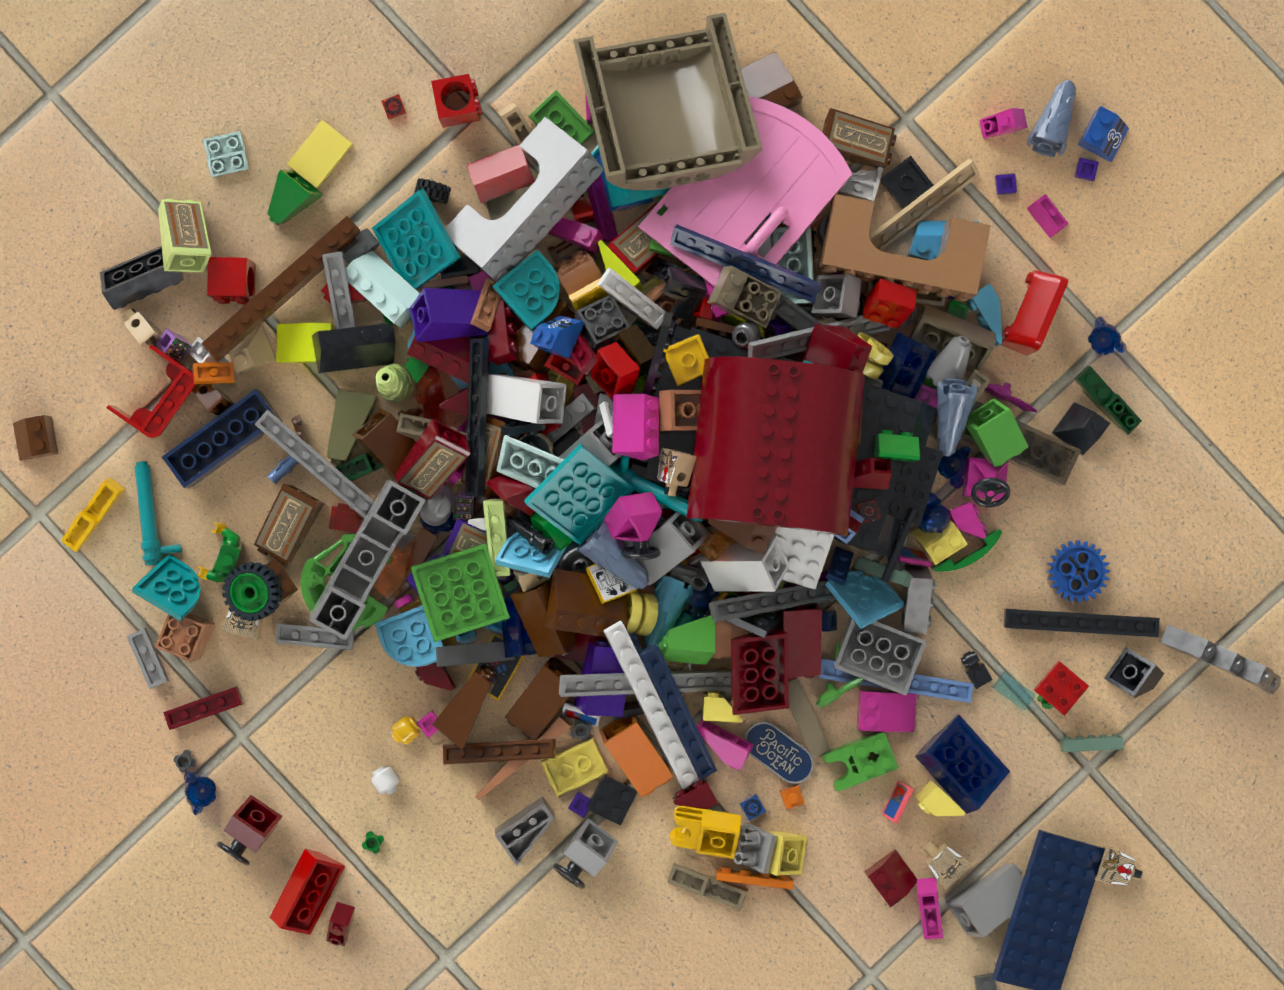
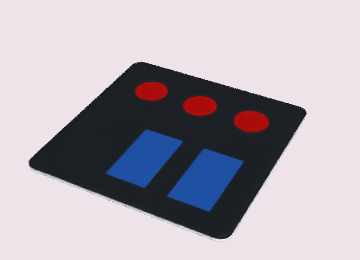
[488,661,510,676]

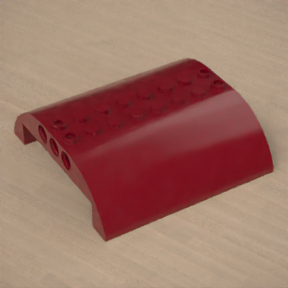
[686,356,865,536]

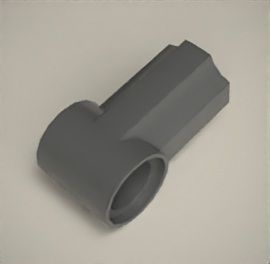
[341,228,380,264]
[671,563,709,591]

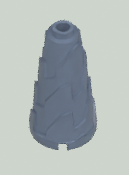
[1027,80,1077,157]
[937,379,977,456]
[577,521,650,589]

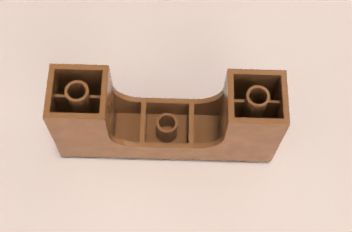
[818,194,991,302]

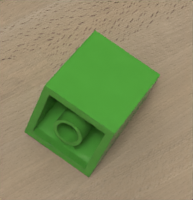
[966,398,1028,468]
[658,615,715,665]

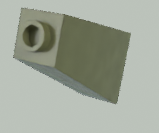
[326,389,379,464]

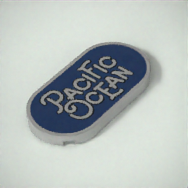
[744,722,814,784]

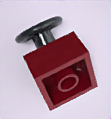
[217,795,283,866]

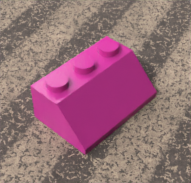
[612,394,659,460]

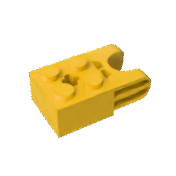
[669,806,741,859]

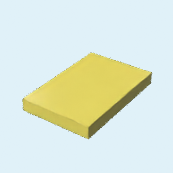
[287,120,353,189]
[541,737,609,797]

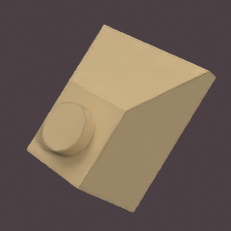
[229,325,276,375]

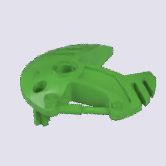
[301,534,392,631]

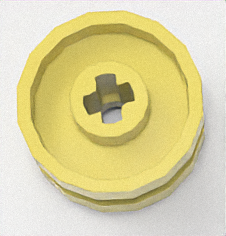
[857,332,894,379]
[627,591,658,636]

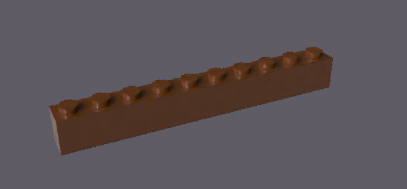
[201,216,360,362]

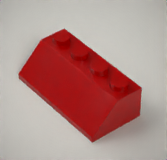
[269,849,345,935]

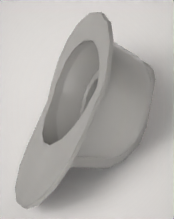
[420,485,455,526]

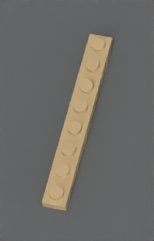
[869,158,980,251]

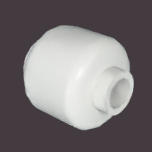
[371,765,400,795]

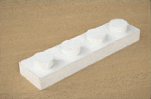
[597,268,666,329]

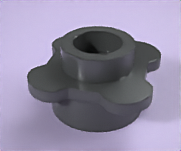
[571,719,592,741]
[173,750,197,773]

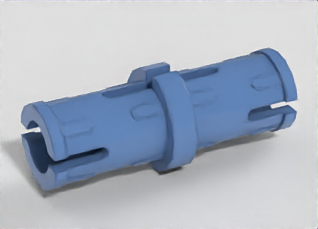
[267,455,298,484]

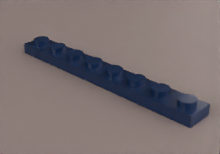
[670,224,822,303]
[638,643,717,780]

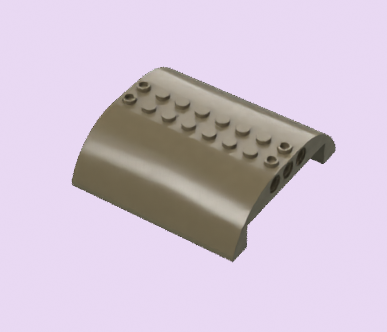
[574,12,762,191]

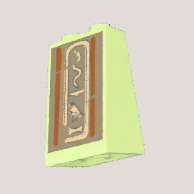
[158,199,211,273]

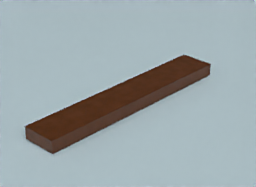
[443,738,556,765]

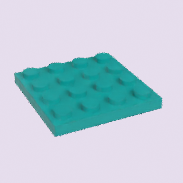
[372,189,460,290]
[524,444,635,545]

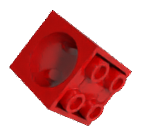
[431,74,482,128]
[207,257,256,305]

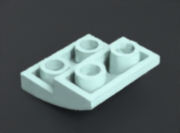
[203,131,249,178]

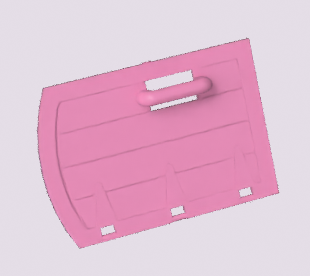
[638,96,852,287]

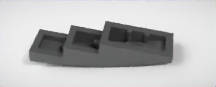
[436,640,515,667]

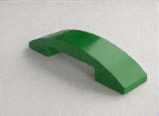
[931,529,1002,572]

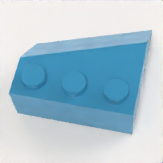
[906,221,979,260]

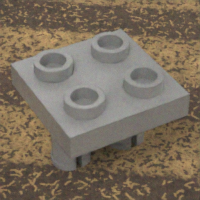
[734,823,777,874]

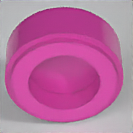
[394,594,414,609]

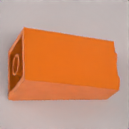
[599,716,673,797]

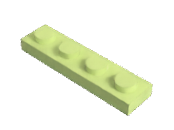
[483,499,511,576]

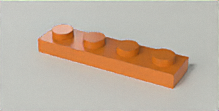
[715,866,794,890]

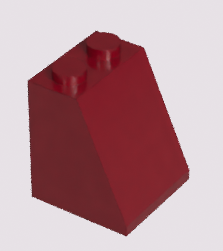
[803,324,872,374]

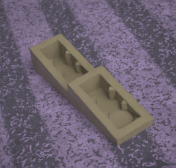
[667,863,748,910]

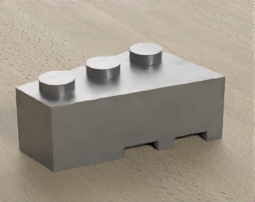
[901,565,935,633]
[495,796,554,866]

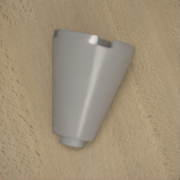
[925,336,972,386]

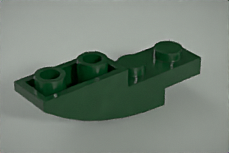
[1074,365,1142,435]

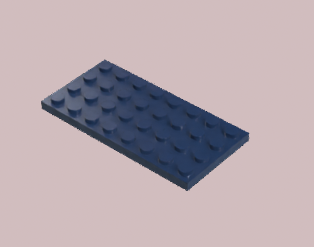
[992,829,1105,990]

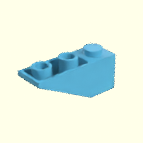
[967,283,1002,346]

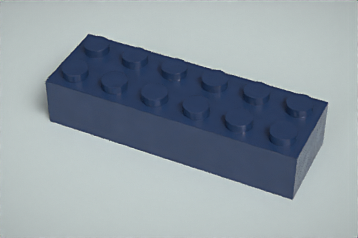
[162,389,283,489]

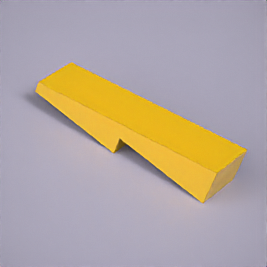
[61,478,126,552]

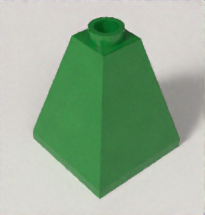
[267,170,323,225]

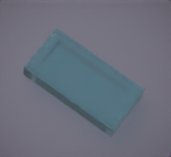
[992,672,1036,710]

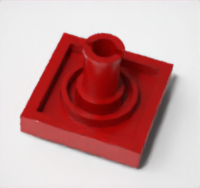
[1034,661,1089,716]

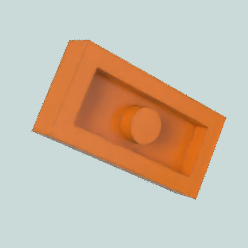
[193,362,235,384]

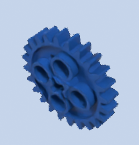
[1046,540,1110,603]

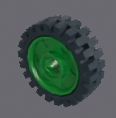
[222,562,283,621]

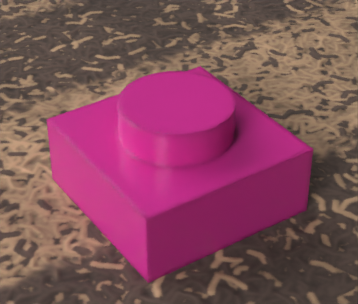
[417,710,438,738]

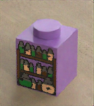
[156,329,192,361]
[453,492,476,519]

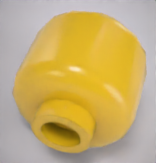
[391,716,420,745]

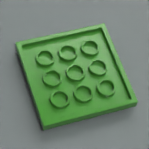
[410,544,510,642]

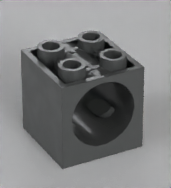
[575,295,630,353]

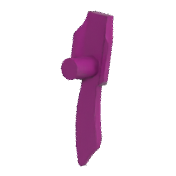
[984,383,1037,413]

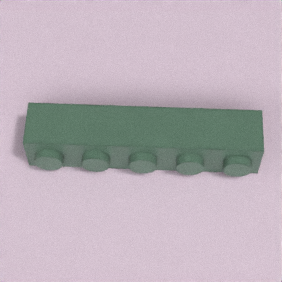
[854,556,913,587]
[1060,734,1124,752]

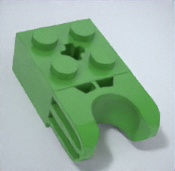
[822,731,899,791]

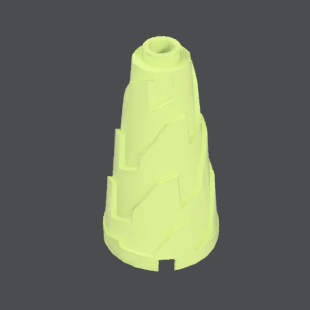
[375,364,415,402]

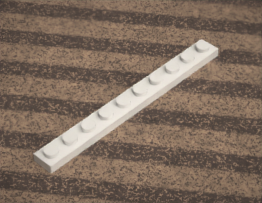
[603,621,699,789]

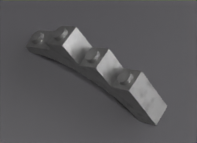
[1160,625,1281,695]

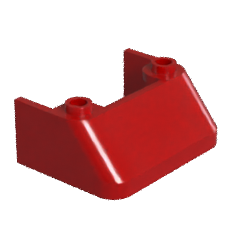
[1000,270,1069,356]
[106,345,197,438]

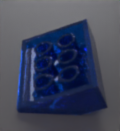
[915,715,1010,814]

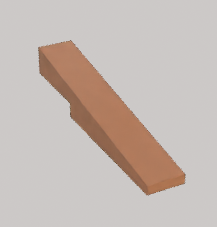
[475,715,571,800]

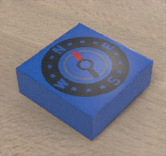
[739,794,766,821]

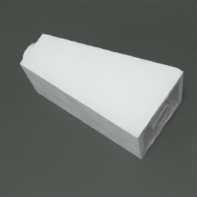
[486,374,567,424]
[701,535,790,592]

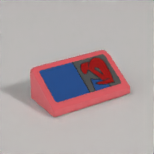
[882,781,914,824]

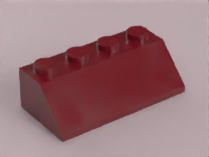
[407,336,491,384]

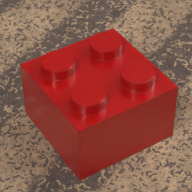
[862,278,917,328]
[591,342,640,401]

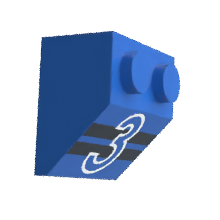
[1077,106,1129,162]
[530,316,585,359]

